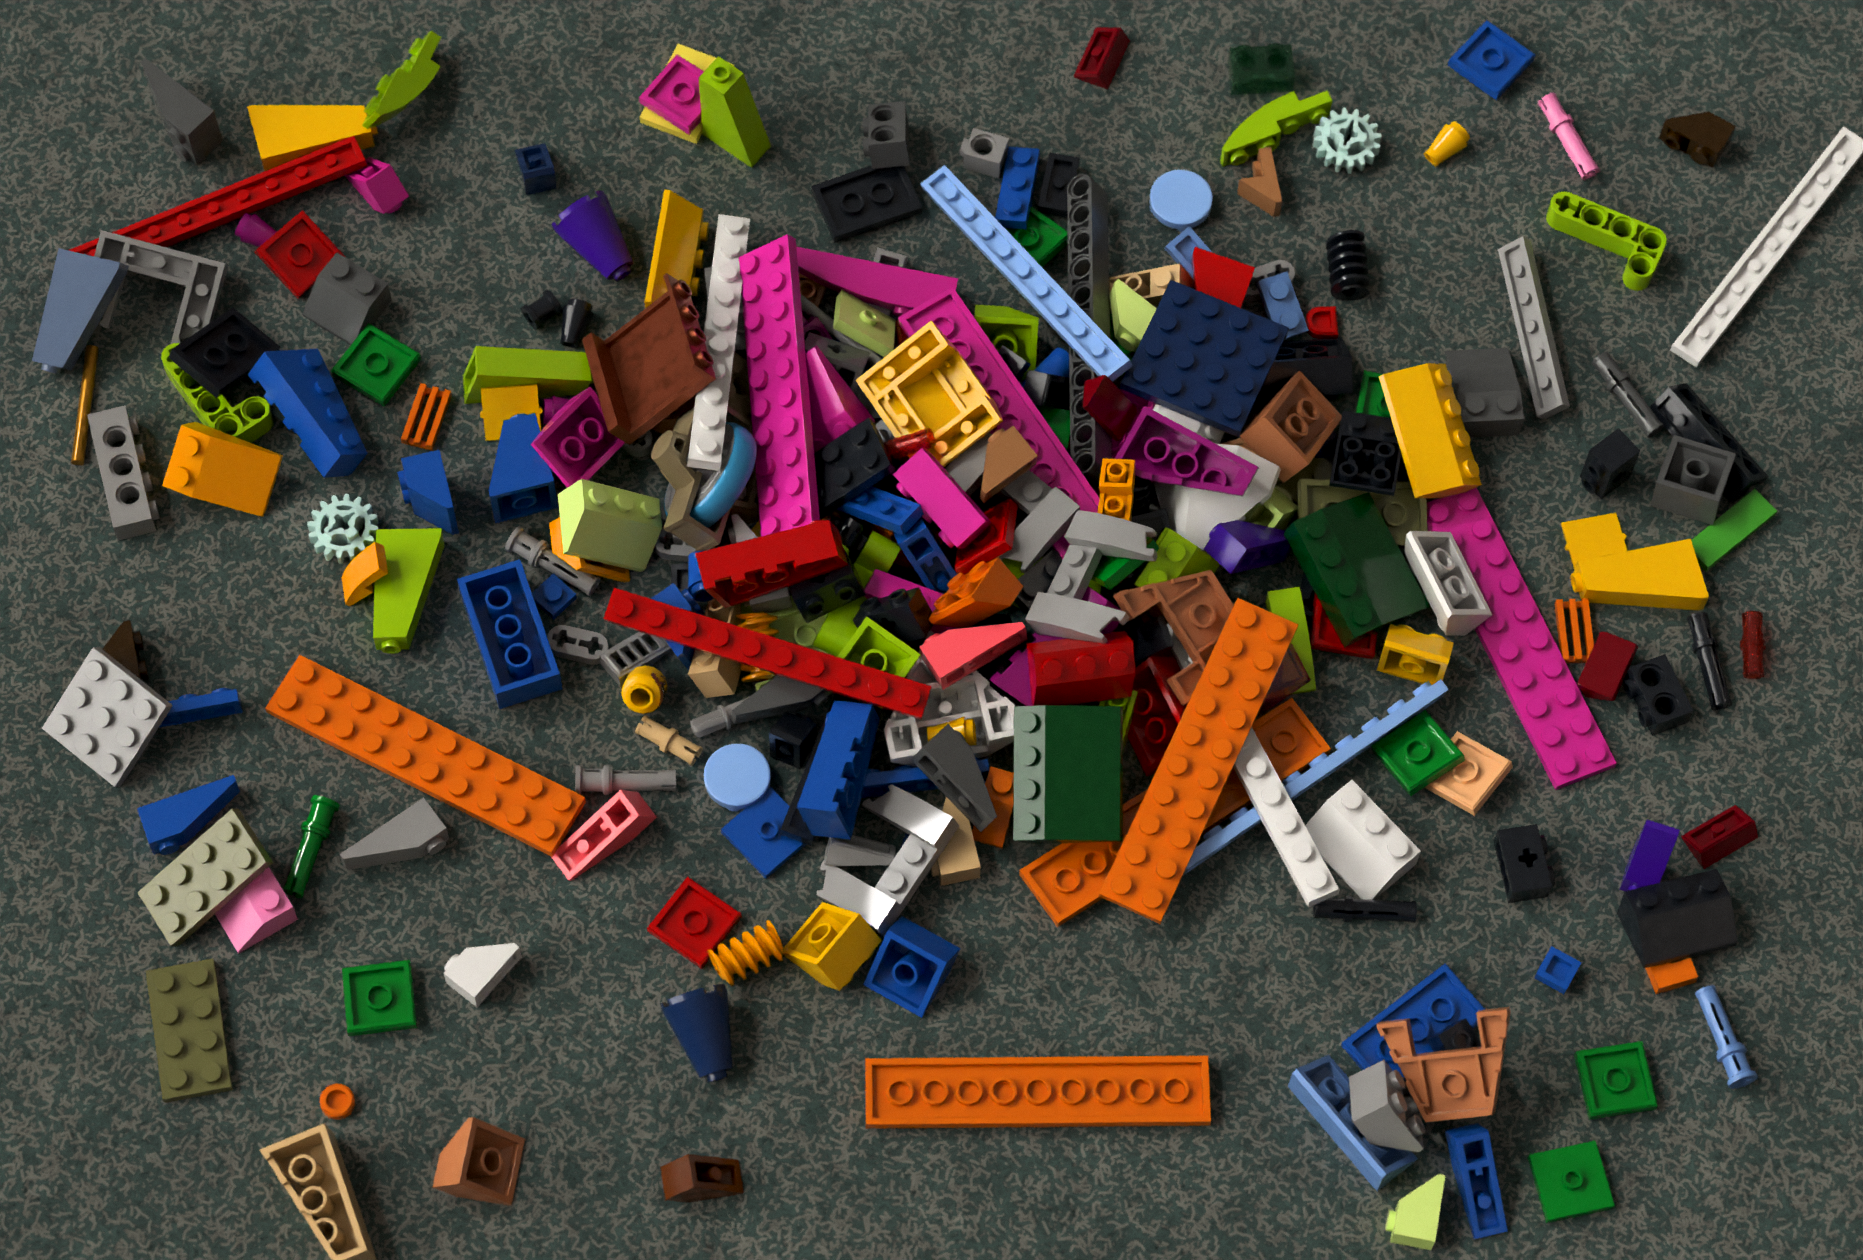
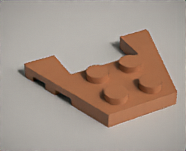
[1113,570,1234,705]
[1376,1007,1510,1122]

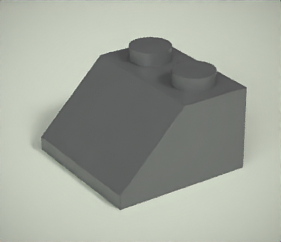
[303,252,392,345]
[1651,435,1736,525]

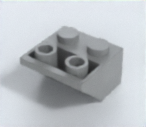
[1349,1060,1425,1152]

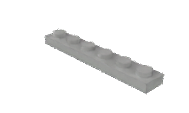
[1498,236,1570,419]

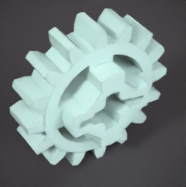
[1313,108,1381,174]
[307,494,379,564]

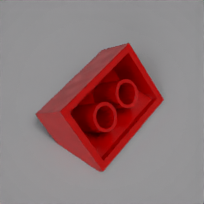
[1027,631,1136,706]
[1128,656,1188,776]

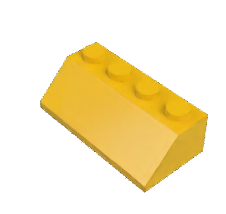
[644,190,709,309]
[1379,363,1482,498]

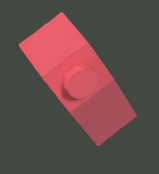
[920,622,1027,690]
[551,790,657,881]

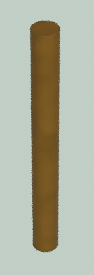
[71,345,99,465]

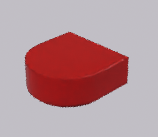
[1305,306,1338,339]

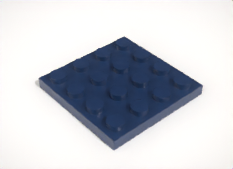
[1120,280,1289,438]

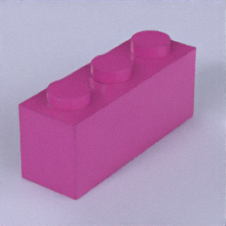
[893,448,992,550]

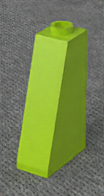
[699,56,771,168]
[463,346,594,404]
[373,528,444,654]

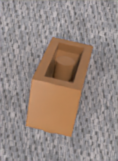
[980,425,1038,503]

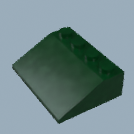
[1284,492,1430,648]
[1013,705,1123,844]

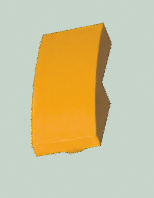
[1097,458,1136,521]
[342,542,388,606]

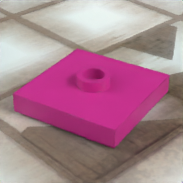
[639,54,704,135]

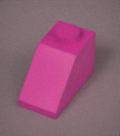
[345,157,409,214]

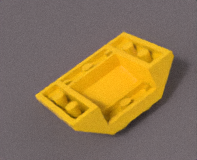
[855,320,1003,467]

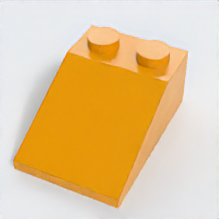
[162,422,283,517]

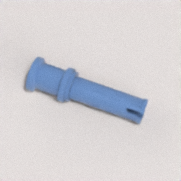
[1695,985,1758,1089]

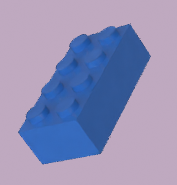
[457,559,562,709]

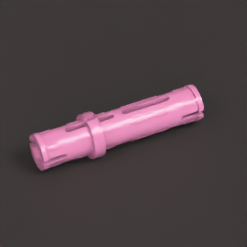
[1538,93,1600,180]

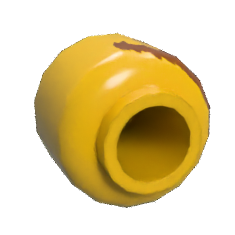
[621,665,668,714]

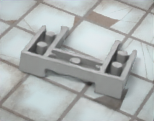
[94,230,229,344]
[946,432,1080,573]
[1025,510,1157,643]
[816,784,959,937]

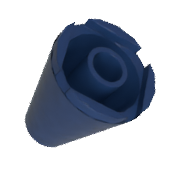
[660,984,733,1083]

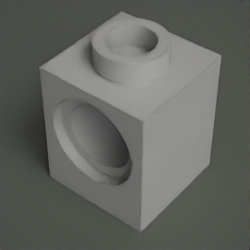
[959,128,1009,178]

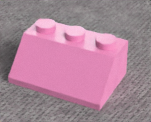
[215,867,298,954]

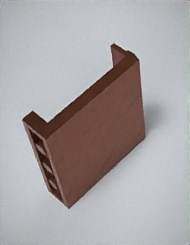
[582,273,716,445]

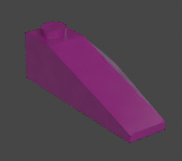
[1115,406,1259,497]

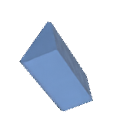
[1288,1055,1418,1191]

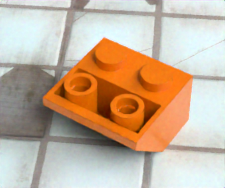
[928,557,1024,628]

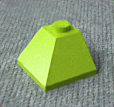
[975,305,1039,380]
[837,616,921,709]

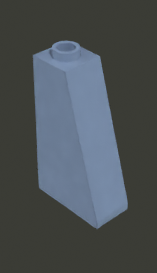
[32,248,129,374]

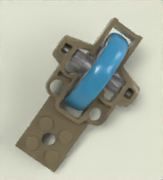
[651,352,759,551]

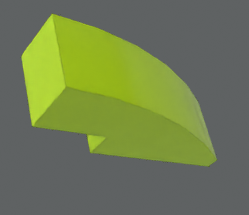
[1265,587,1316,695]

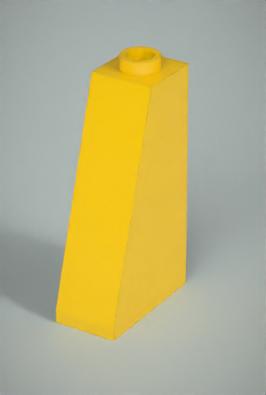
[247,105,378,171]
[1570,538,1709,610]

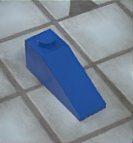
[892,517,958,594]
[137,775,240,855]
[1445,1123,1508,1239]

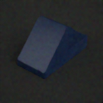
[515,143,557,195]

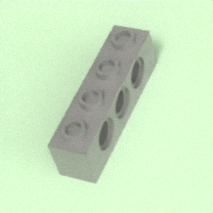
[87,405,160,541]

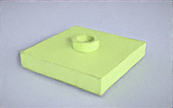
[833,290,896,357]

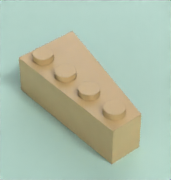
[259,1123,377,1260]

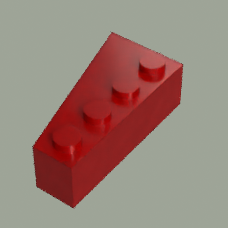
[695,520,848,608]

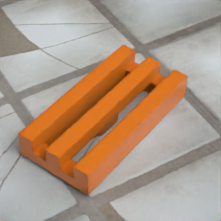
[401,383,452,451]
[1554,598,1594,664]

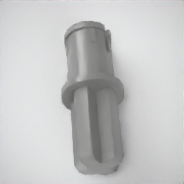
[690,696,750,738]

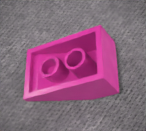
[806,345,876,453]
[530,387,625,488]

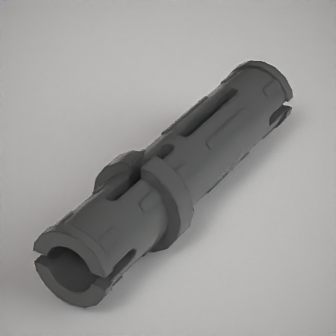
[1591,351,1664,438]

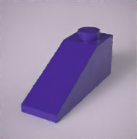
[1204,520,1292,574]
[1619,819,1680,891]

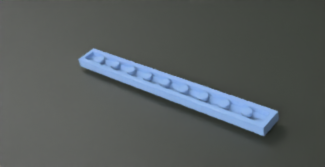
[920,165,1132,382]
[1183,679,1449,876]

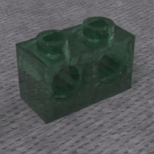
[1227,43,1295,95]

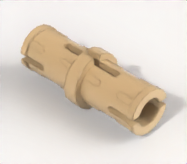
[635,715,703,766]

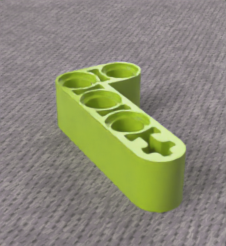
[1546,191,1667,291]
[161,343,273,443]
[812,531,901,657]

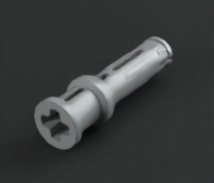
[505,526,600,596]
[575,765,676,795]

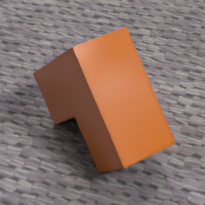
[1645,958,1698,994]

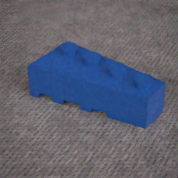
[248,349,367,478]
[797,700,880,840]

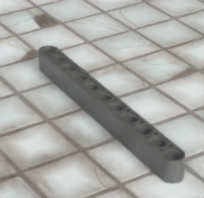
[1067,174,1112,488]

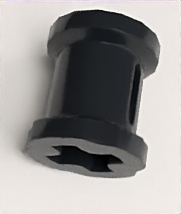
[521,290,563,330]

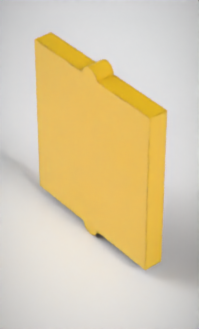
[480,384,543,441]
[1561,513,1627,569]

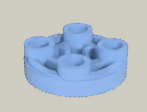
[1149,170,1213,232]
[704,744,771,812]

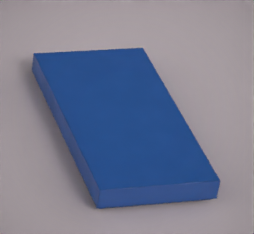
[1341,963,1485,1082]

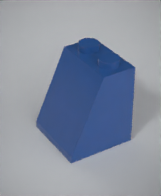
[489,413,558,523]

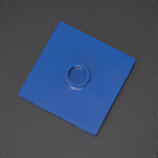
[1448,20,1535,100]
[721,787,816,879]

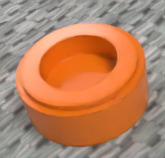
[320,1084,355,1120]

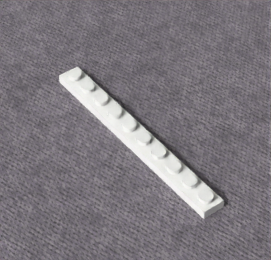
[1670,127,1863,368]
[687,214,750,471]
[1167,623,1339,907]

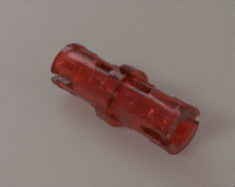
[1740,611,1766,679]

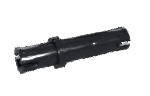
[1687,612,1732,710]
[1313,895,1417,923]

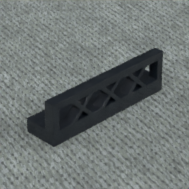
[1650,383,1769,502]

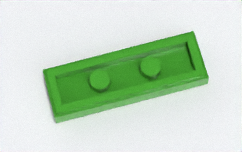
[1691,489,1777,572]

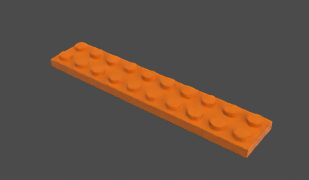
[1099,598,1299,924]
[265,655,586,857]
[1019,698,1331,927]
[865,1056,1211,1129]

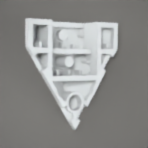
[1153,443,1281,551]
[884,630,1015,767]

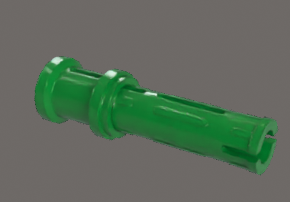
[283,795,340,898]

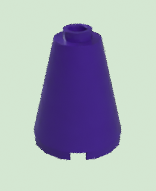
[552,190,633,281]

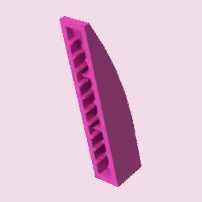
[770,241,958,317]

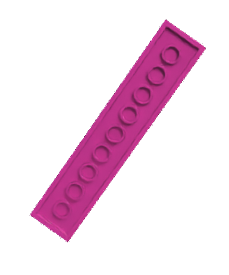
[739,234,820,536]
[898,286,1099,560]
[1427,487,1617,790]

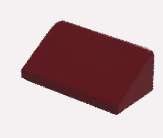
[1074,27,1130,89]
[1083,375,1137,442]
[1577,631,1638,701]
[1681,805,1758,869]

